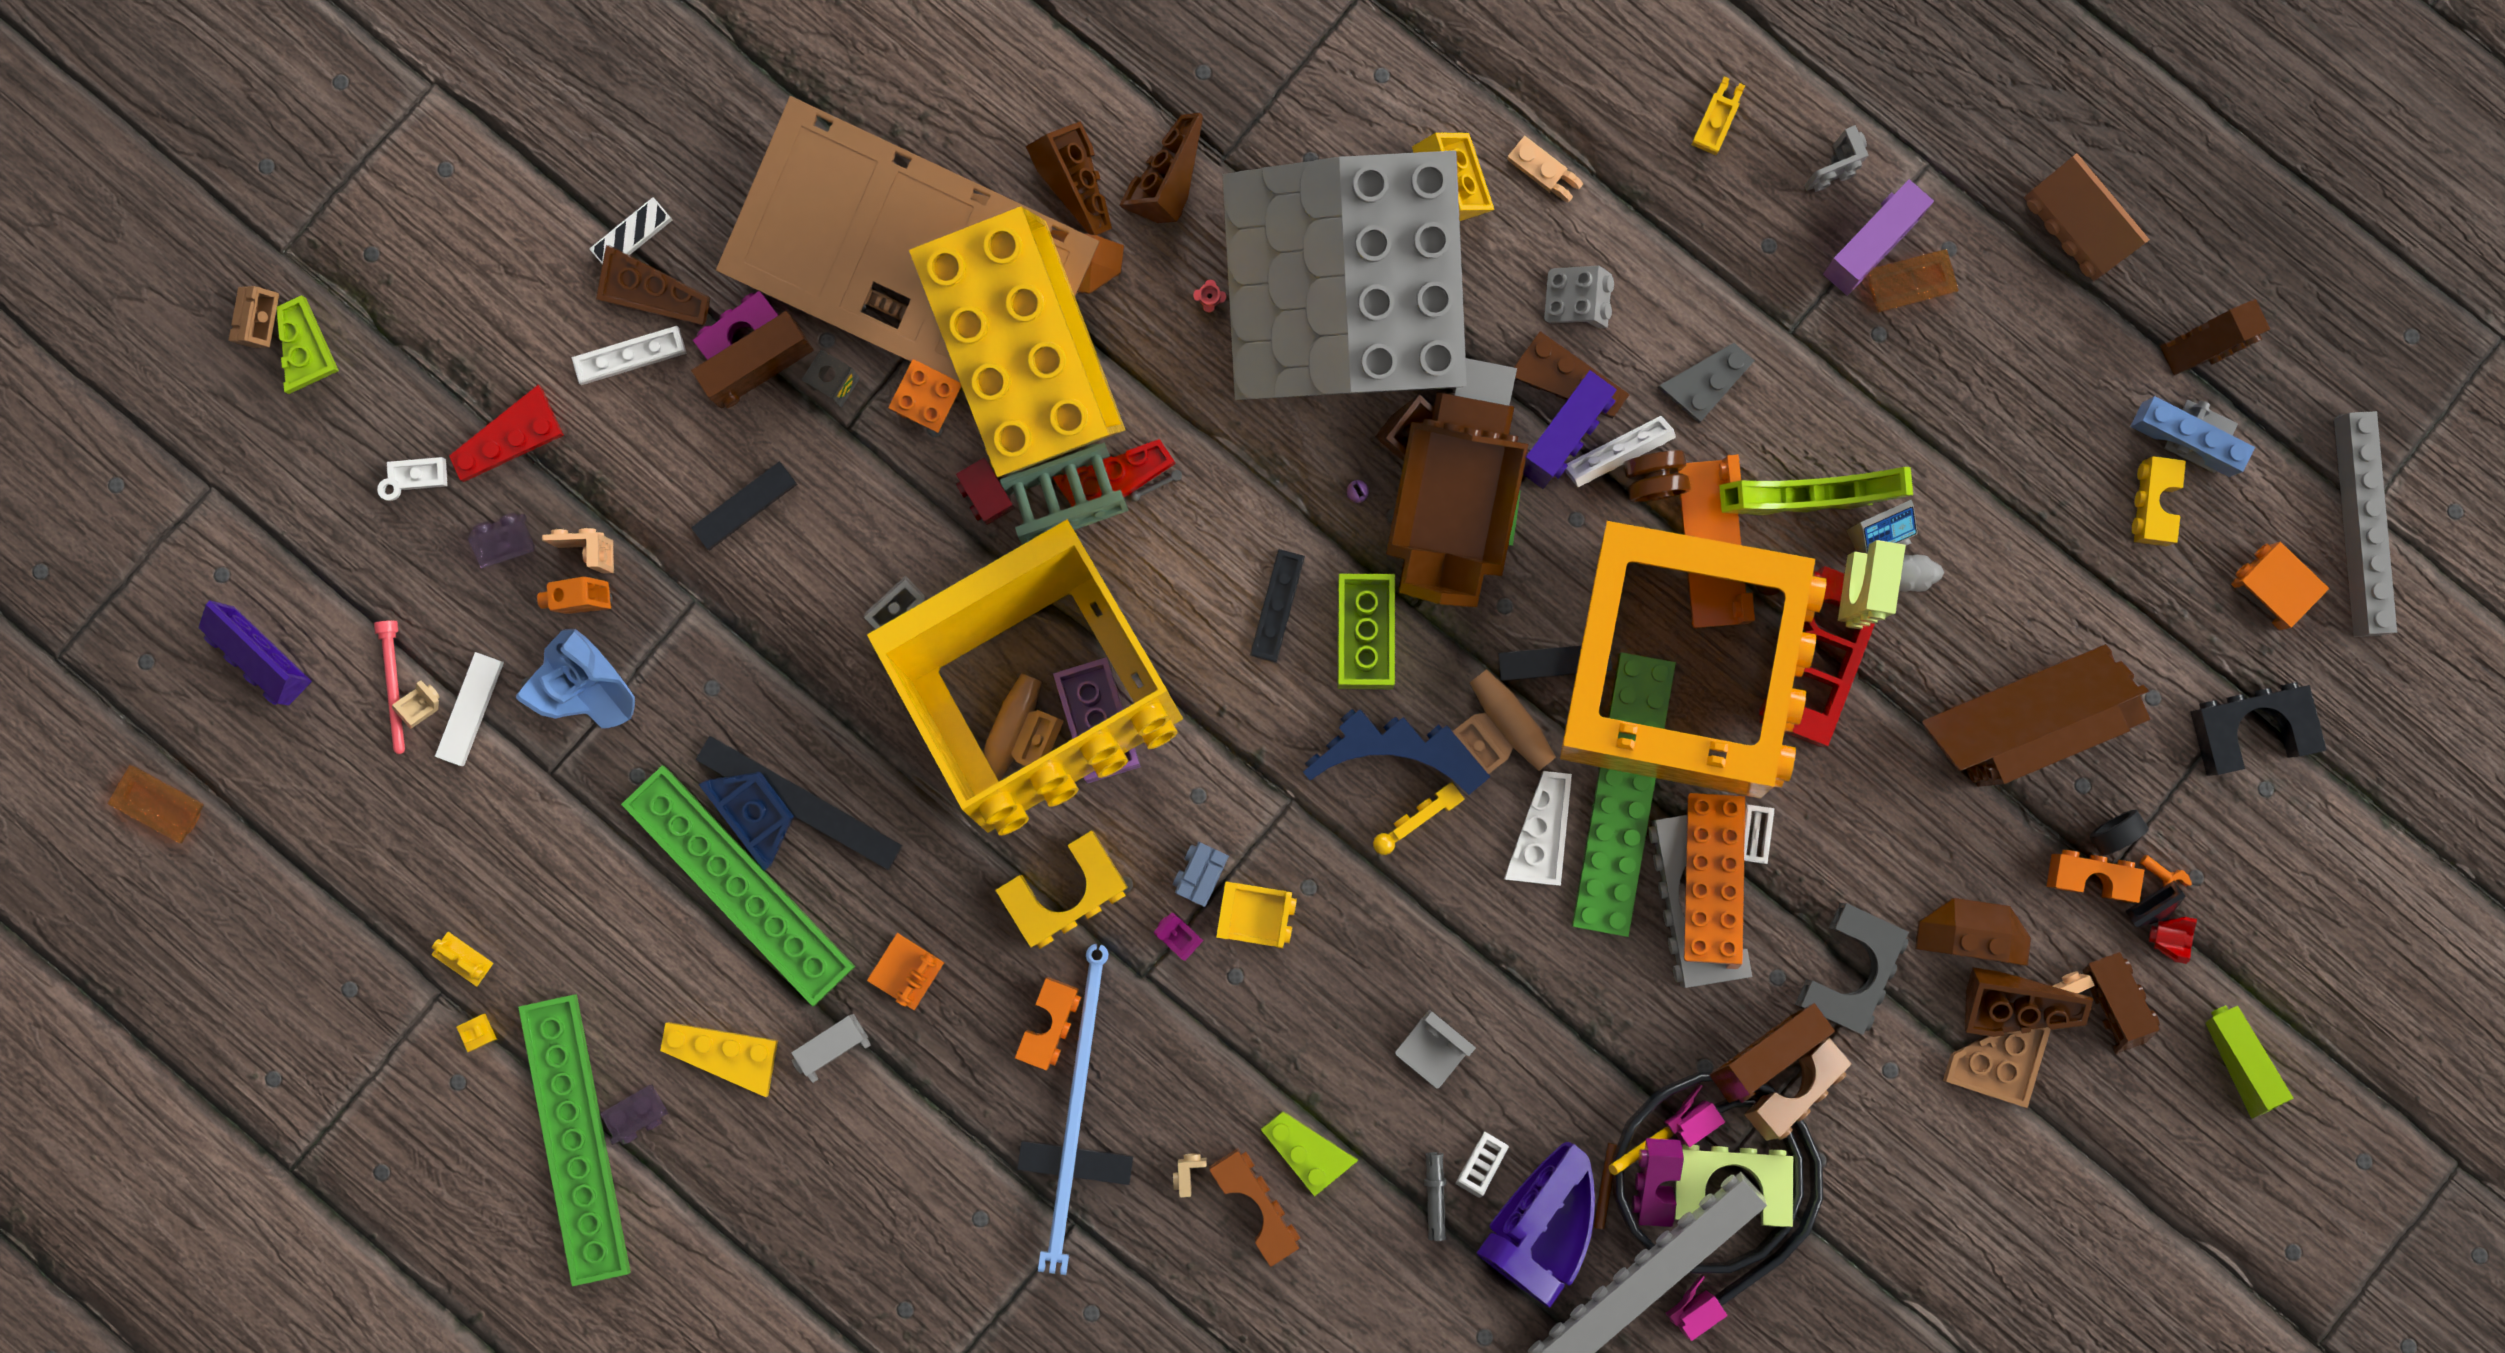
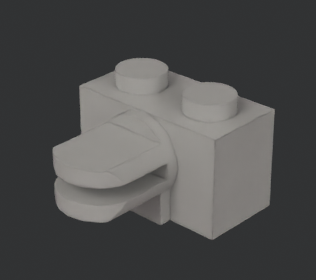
[864,576,925,630]

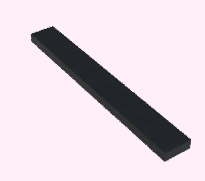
[696,736,903,870]

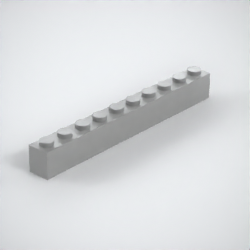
[1528,1172,1767,1353]

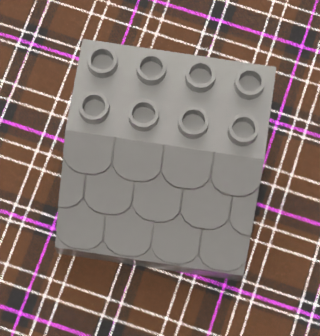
[1223,150,1467,400]

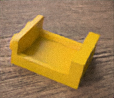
[1216,881,1297,948]

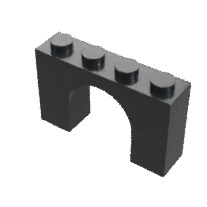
[2190,682,2327,776]

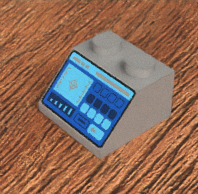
[1846,500,1918,554]

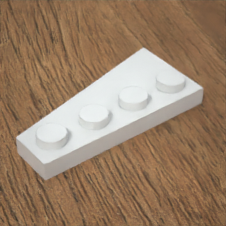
[1504,771,1572,886]

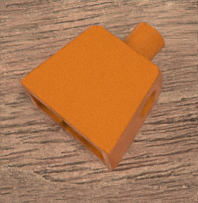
[537,577,611,614]

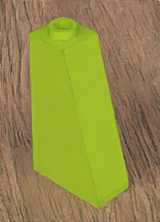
[2205,1005,2294,1119]

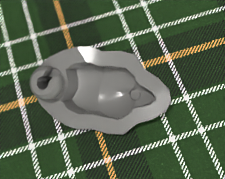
[1899,554,1944,592]

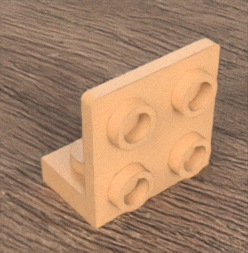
[542,528,614,574]

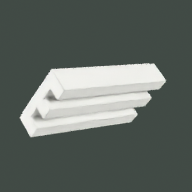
[1744,805,1774,864]

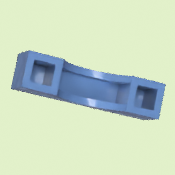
[2130,396,2255,477]

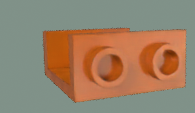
[2231,542,2329,631]

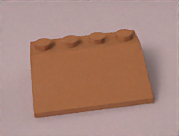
[2024,153,2150,281]

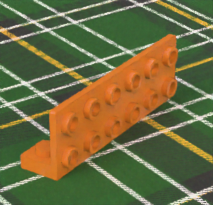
[1678,454,1755,628]
[1684,793,1745,969]

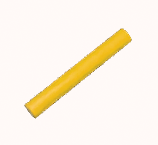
[1609,1127,1673,1175]

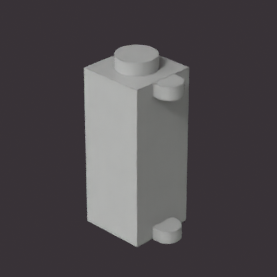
[791,1014,871,1083]

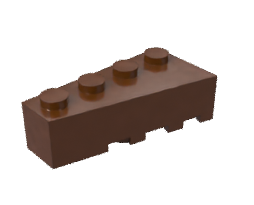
[2160,299,2271,376]

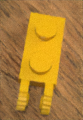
[1691,76,1745,155]

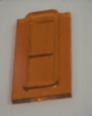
[1868,249,1959,313]
[107,765,204,843]

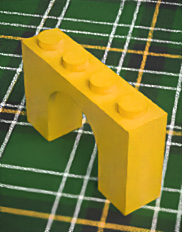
[996,830,1128,949]

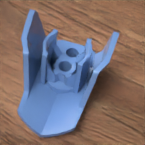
[516,629,635,728]

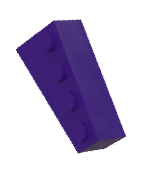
[1523,370,1617,489]

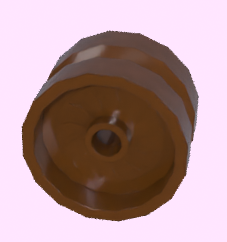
[1623,450,1691,502]

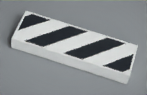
[590,197,672,264]

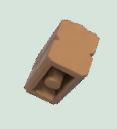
[229,286,279,348]

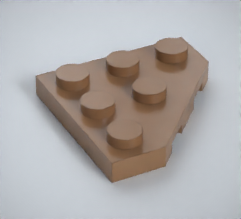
[1943,1027,2051,1108]

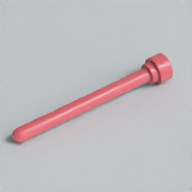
[374,621,405,754]

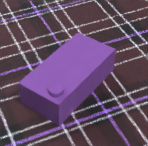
[1823,179,1934,296]
[1053,657,1141,783]

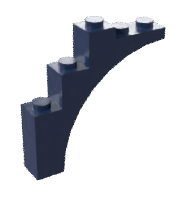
[1303,709,1490,795]

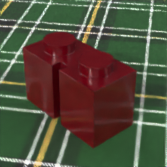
[956,457,1015,525]

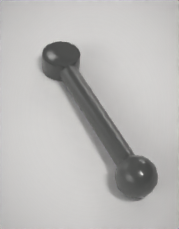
[1129,470,1182,502]

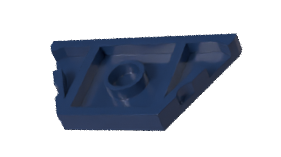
[699,772,794,871]

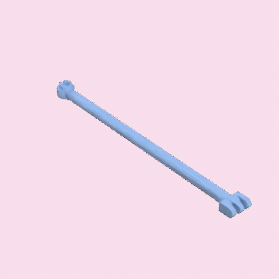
[1038,944,1109,1275]

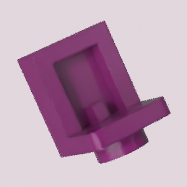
[1154,913,1204,961]

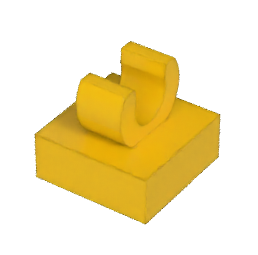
[456,1014,497,1052]

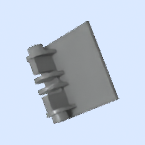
[2164,400,2238,473]

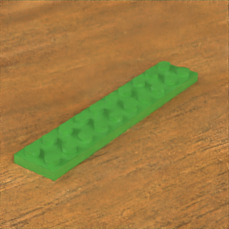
[1572,652,1676,937]
[621,765,855,1006]
[518,994,631,1286]

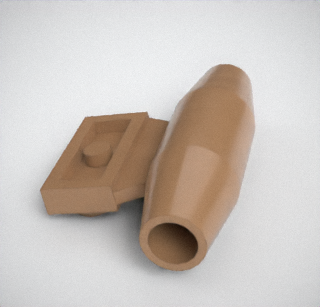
[1453,669,1556,774]
[983,673,1064,782]

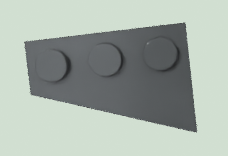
[1658,343,1755,423]

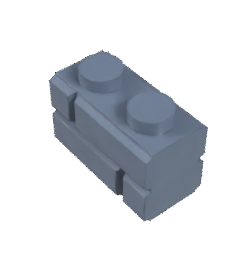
[1172,842,1229,907]

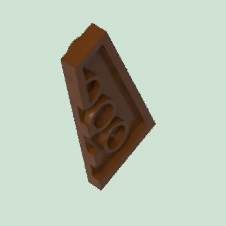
[596,245,711,325]
[1514,331,1630,419]

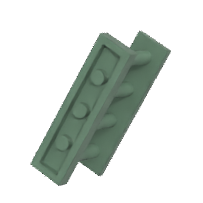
[1000,442,1129,545]

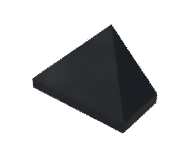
[2125,881,2186,927]

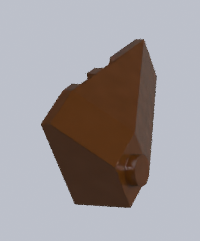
[1965,967,2093,1037]

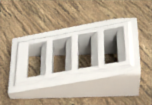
[1455,1132,1509,1198]

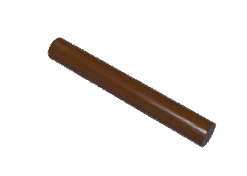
[1593,1143,1617,1229]

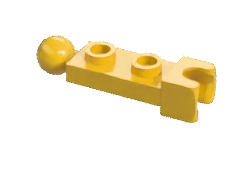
[1373,782,1465,855]

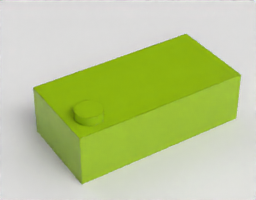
[1337,574,1395,689]

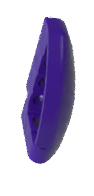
[1476,1142,1595,1308]

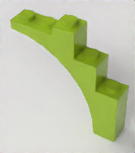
[1719,467,1913,515]

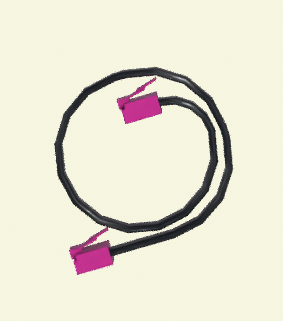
[1613,1072,1823,1341]

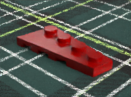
[449,385,564,482]
[1053,439,1176,507]

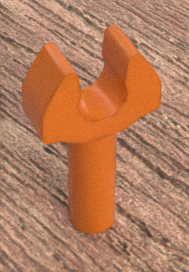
[2140,855,2192,887]

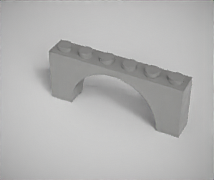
[1648,815,1752,988]

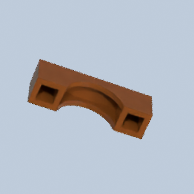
[1209,1148,1301,1267]

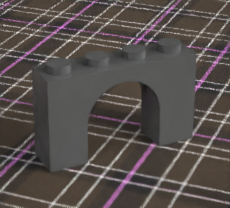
[1795,903,1909,1035]

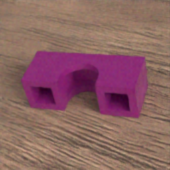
[693,291,779,360]
[1632,1138,1684,1227]

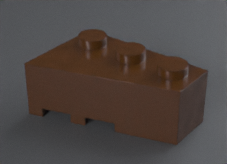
[2082,952,2160,1054]

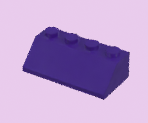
[198,600,312,706]

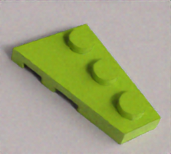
[277,295,339,394]
[1261,1111,1358,1196]

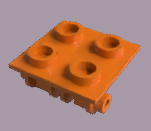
[888,359,962,433]
[867,933,945,1010]

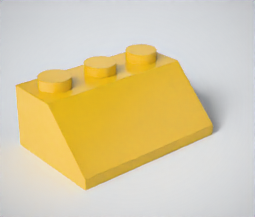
[1412,133,1494,221]

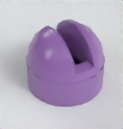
[1347,480,1369,503]

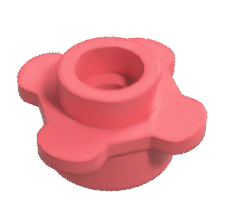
[1193,280,1226,313]

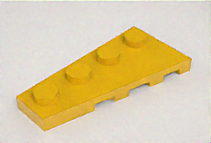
[660,1022,778,1097]

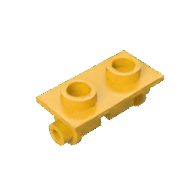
[431,932,494,987]

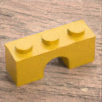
[2132,456,2186,546]

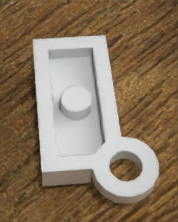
[377,457,447,501]

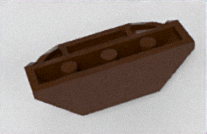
[1915,898,2031,966]

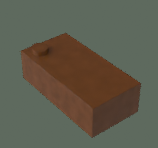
[691,311,814,409]
[1709,1003,1835,1103]

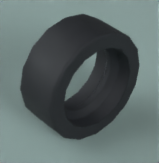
[2090,810,2149,856]

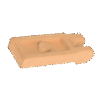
[1507,135,1583,202]

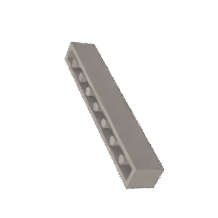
[2334,411,2397,637]

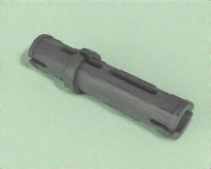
[1424,1152,1447,1241]

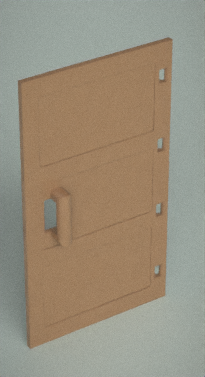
[716,96,1100,382]

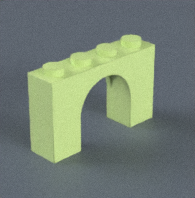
[1838,540,1906,629]
[1674,1145,1793,1227]

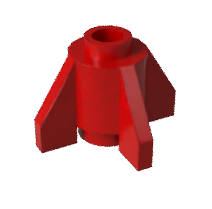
[2149,917,2197,964]

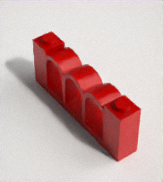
[1759,566,1875,747]

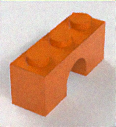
[2046,850,2145,903]
[1015,977,1082,1070]

